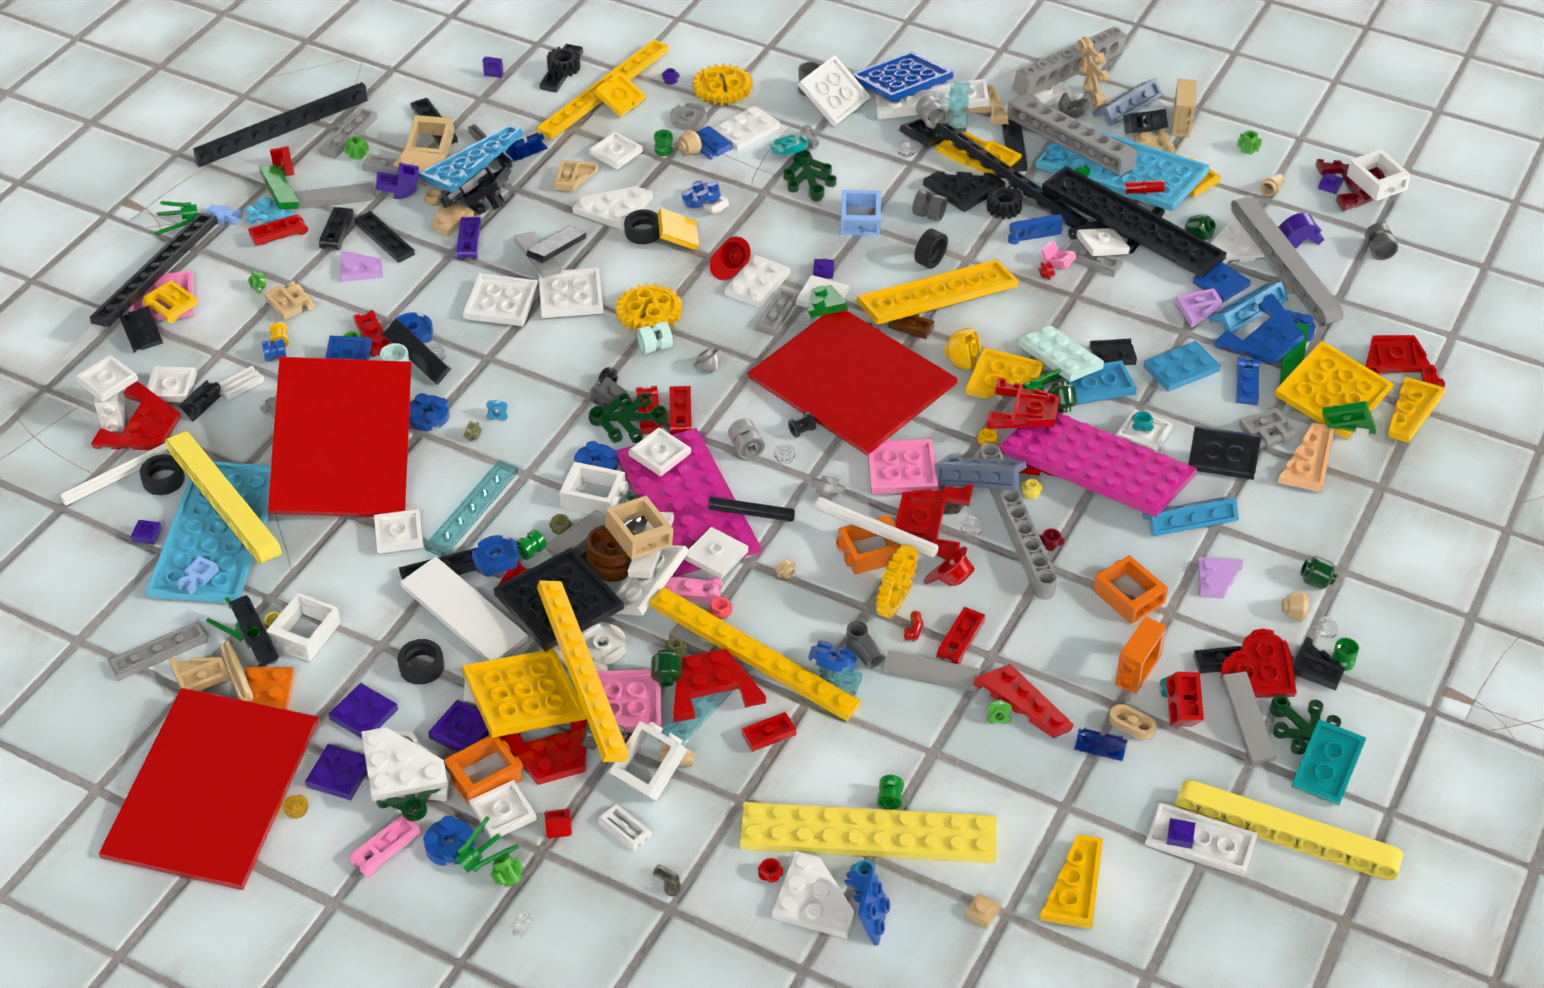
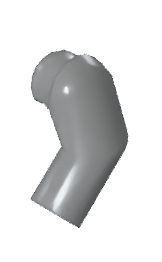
[800,125,819,149]

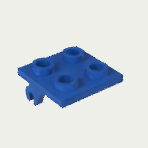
[844,871,890,946]

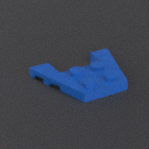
[1214,293,1304,364]

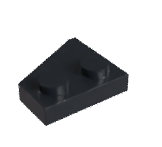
[1292,637,1345,691]

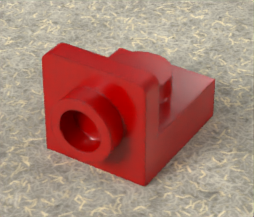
[270,146,295,176]

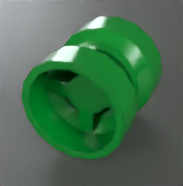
[654,129,673,156]
[515,529,547,560]
[1332,638,1359,671]
[877,775,904,810]

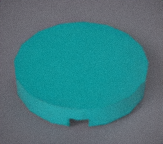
[770,135,809,155]

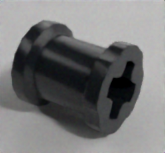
[788,412,816,438]

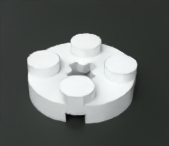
[582,623,626,665]

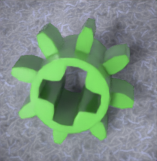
[1237,130,1262,154]
[344,136,369,160]
[490,854,524,887]

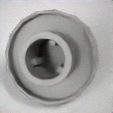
[694,348,724,373]
[812,475,845,501]

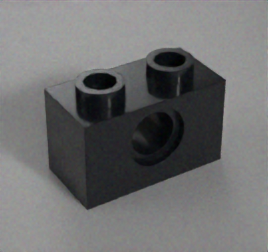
[1123,109,1168,134]

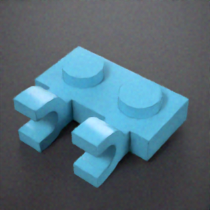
[245,197,294,225]

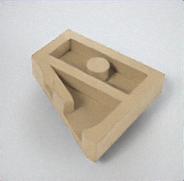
[393,150,447,187]
[554,160,598,191]
[432,202,474,237]
[169,657,230,691]

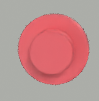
[709,597,732,619]

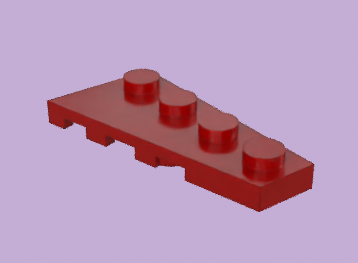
[973,664,1074,738]

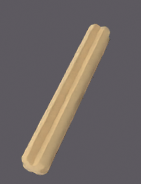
[219,641,253,702]

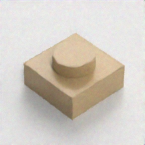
[965,893,1001,929]

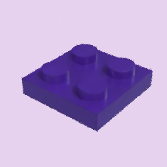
[328,683,398,739]
[428,699,490,753]
[305,744,368,801]

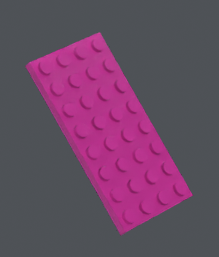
[999,412,1197,517]
[616,428,761,577]

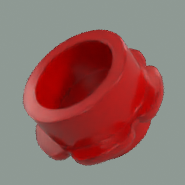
[1038,261,1055,280]
[758,858,783,883]

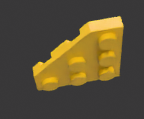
[965,348,1045,399]

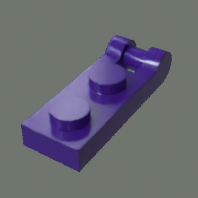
[456,217,481,259]

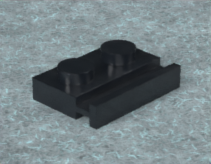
[120,306,163,353]
[1089,338,1137,365]

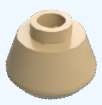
[677,130,702,155]
[1282,590,1309,622]

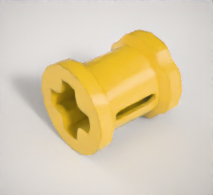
[269,322,289,348]

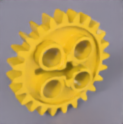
[693,63,752,106]
[616,283,682,333]
[876,544,918,619]

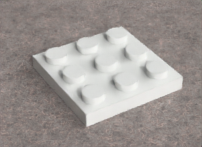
[797,55,871,127]
[538,267,603,318]
[463,273,539,326]

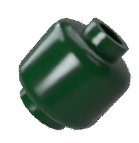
[1185,214,1216,240]
[1048,381,1078,413]
[1300,556,1337,589]
[651,649,682,687]

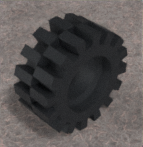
[547,46,581,78]
[987,185,1023,220]

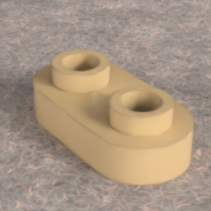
[1109,704,1156,740]

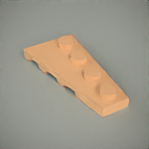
[1278,422,1334,492]

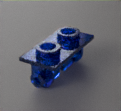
[505,132,548,162]
[1074,727,1128,762]

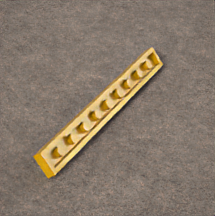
[537,39,668,140]
[537,581,629,762]
[650,587,861,722]

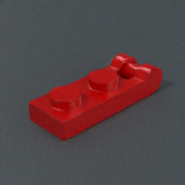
[248,214,308,246]
[353,309,391,357]
[636,385,662,435]
[669,386,692,435]
[936,607,985,665]

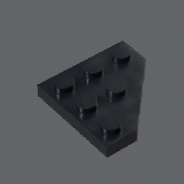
[923,171,1005,212]

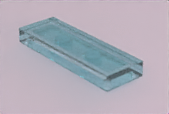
[948,82,970,132]

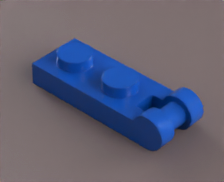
[1008,214,1063,245]
[1236,356,1260,405]

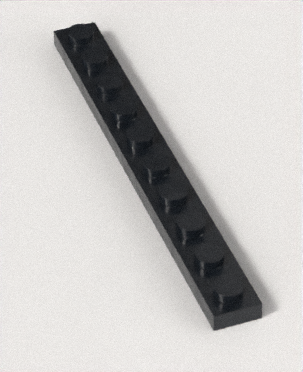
[193,82,368,167]
[934,123,1088,228]
[89,213,218,327]

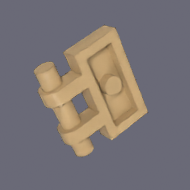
[1133,129,1176,154]
[264,282,315,320]

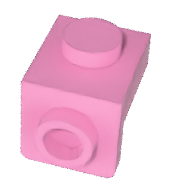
[1041,241,1076,269]

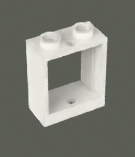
[1347,149,1411,201]
[94,389,126,433]
[559,462,628,517]
[266,593,341,662]
[609,721,687,801]

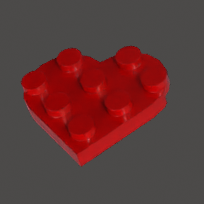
[1220,628,1297,698]

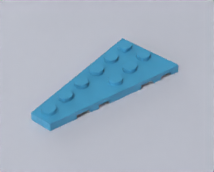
[419,124,523,193]

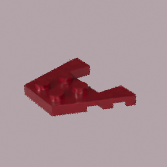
[1315,159,1386,212]

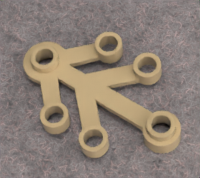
[1077,36,1110,108]

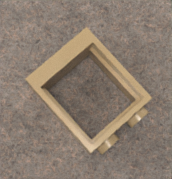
[1172,79,1197,138]
[405,115,455,157]
[605,496,673,560]

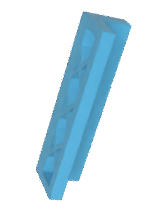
[1208,281,1289,333]
[1142,496,1239,536]

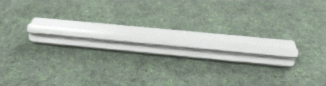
[60,443,171,505]
[815,497,938,557]

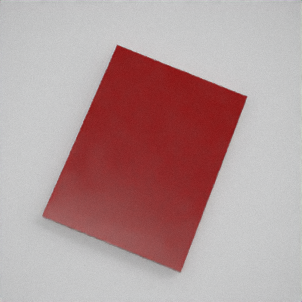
[747,310,958,456]
[268,357,412,517]
[98,688,319,890]

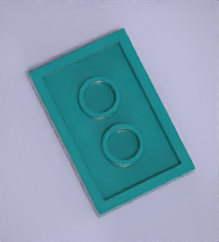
[1291,719,1366,806]

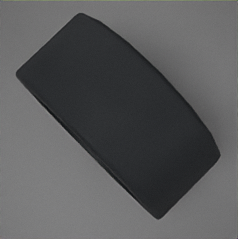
[624,209,660,245]
[914,228,948,269]
[140,454,185,495]
[397,639,444,685]

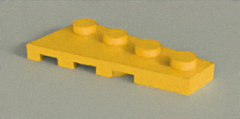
[1039,834,1103,929]

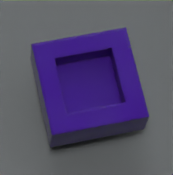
[482,56,504,78]
[1318,172,1344,195]
[813,259,834,279]
[131,520,162,545]
[1166,818,1196,849]

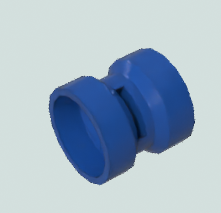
[262,338,286,362]

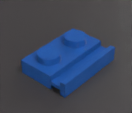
[696,126,732,160]

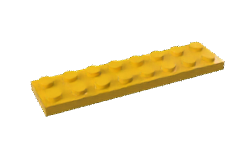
[857,259,1018,325]

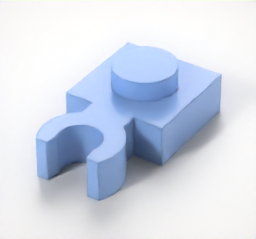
[205,204,242,225]
[177,556,219,595]

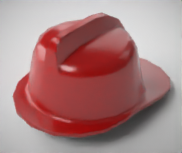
[709,236,751,280]
[923,547,975,586]

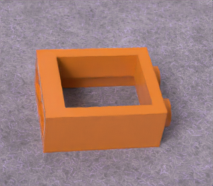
[836,515,901,575]
[1093,555,1168,624]
[1115,616,1167,694]
[444,736,523,807]

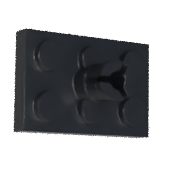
[463,165,511,210]
[1188,425,1261,480]

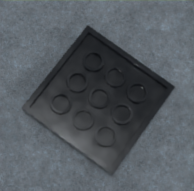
[493,547,624,652]

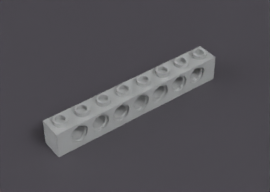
[1012,26,1128,96]
[1008,93,1137,176]

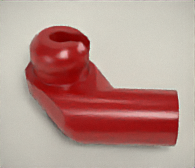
[904,611,923,642]

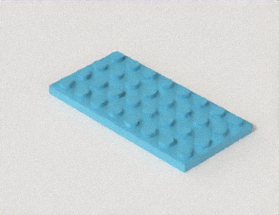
[1036,131,1210,211]
[146,461,271,603]

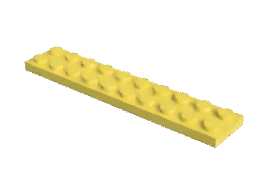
[740,802,996,863]

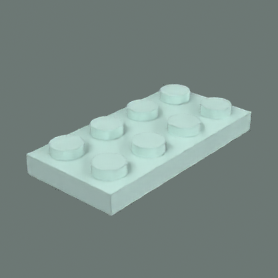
[1018,325,1104,382]

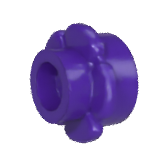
[662,68,680,85]

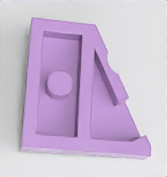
[340,251,383,282]
[1175,288,1222,327]
[1197,557,1243,599]

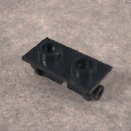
[178,380,221,422]

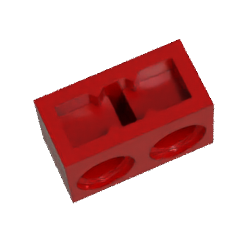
[1166,672,1204,727]

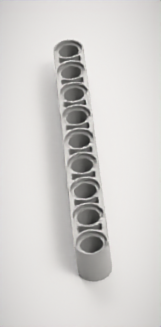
[1231,195,1343,326]
[979,443,1057,600]

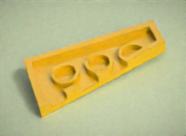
[1388,376,1445,443]

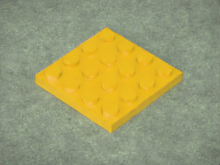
[1274,341,1394,440]
[462,649,586,738]

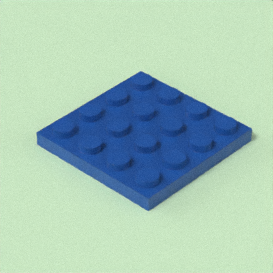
[852,51,954,102]

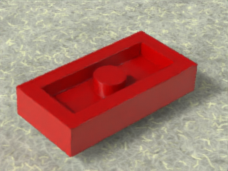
[742,712,796,752]

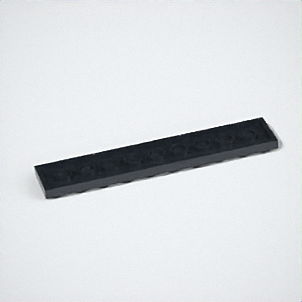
[1042,166,1227,278]

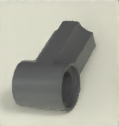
[845,621,884,669]

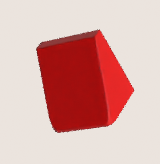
[544,808,572,839]

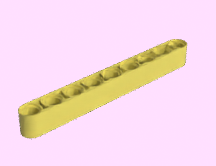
[165,430,282,565]
[1175,780,1403,880]

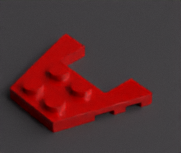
[1365,335,1445,387]
[986,377,1060,429]
[91,381,181,450]
[895,484,973,560]
[673,648,766,723]
[499,718,588,785]

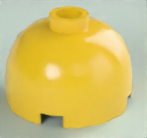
[944,328,981,370]

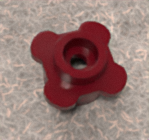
[1039,528,1065,551]

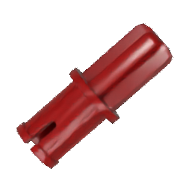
[1125,179,1165,195]

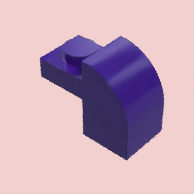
[375,163,419,199]
[1278,213,1325,249]

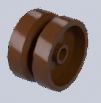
[585,525,635,582]

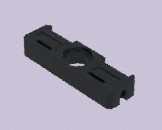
[439,166,493,208]
[228,595,278,667]

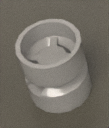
[916,95,948,129]
[728,418,765,460]

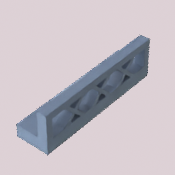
[1092,78,1163,126]
[935,457,1027,490]

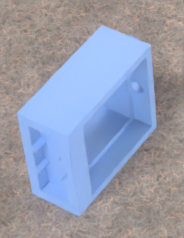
[840,190,881,236]

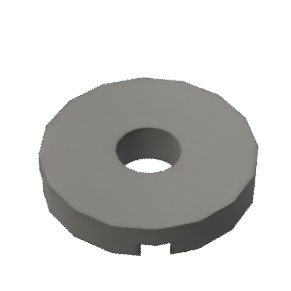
[670,103,708,131]

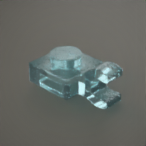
[819,667,863,697]

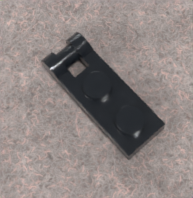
[319,207,354,250]

